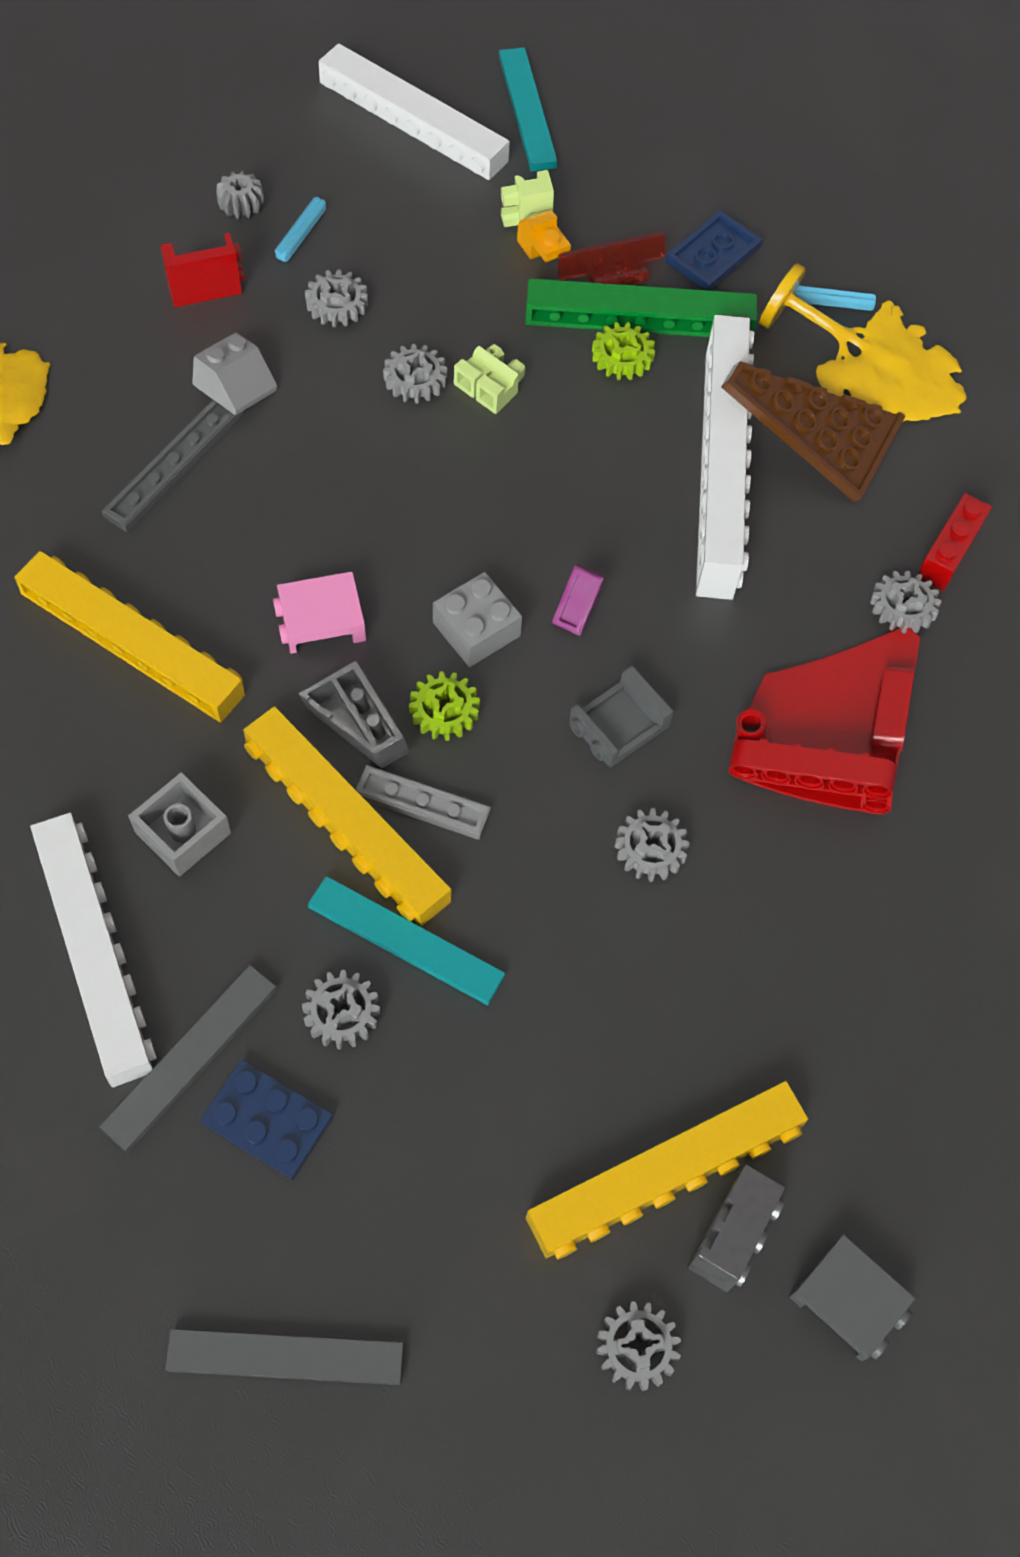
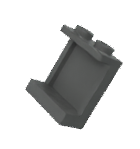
[569,666,674,768]
[790,1234,915,1362]

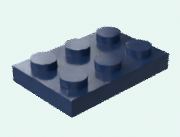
[665,210,763,291]
[200,1059,333,1180]

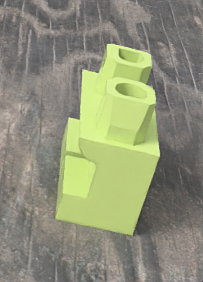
[501,170,554,227]
[454,344,525,414]

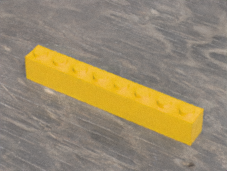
[14,551,245,723]
[243,706,451,927]
[526,1081,809,1260]

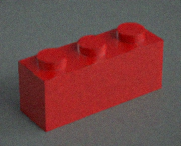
[918,493,993,592]

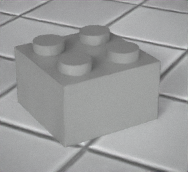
[433,572,522,667]
[128,772,231,877]

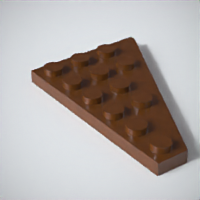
[721,361,905,502]

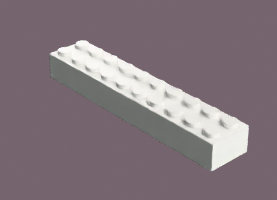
[696,315,754,600]

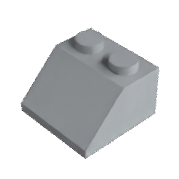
[192,332,277,415]

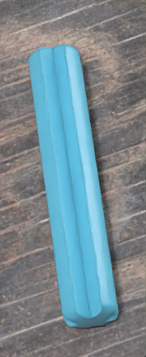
[275,197,326,262]
[794,285,876,311]

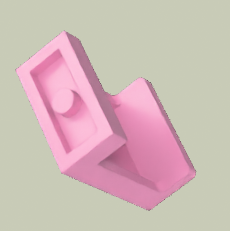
[273,572,366,654]

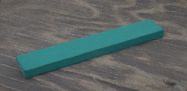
[499,47,557,172]
[308,876,506,1006]

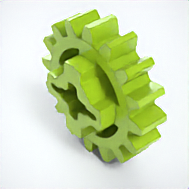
[592,322,655,380]
[409,671,480,741]

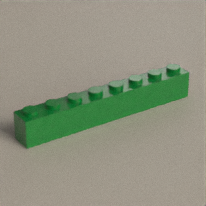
[525,278,757,337]

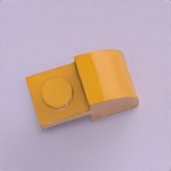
[517,210,571,263]

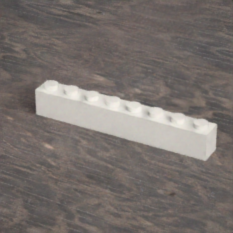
[319,43,510,180]
[30,812,157,1088]

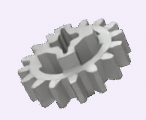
[305,269,368,327]
[383,344,447,403]
[870,571,941,634]
[615,808,689,882]
[302,970,380,1049]
[596,1301,681,1391]

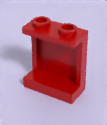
[160,233,245,307]

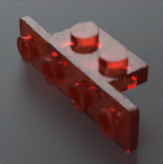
[558,231,666,285]

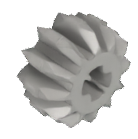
[216,170,264,220]

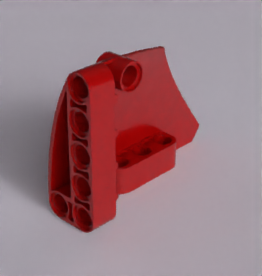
[728,628,920,814]

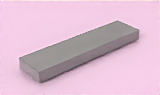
[356,765,491,840]

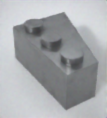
[299,661,410,769]
[688,1165,785,1292]

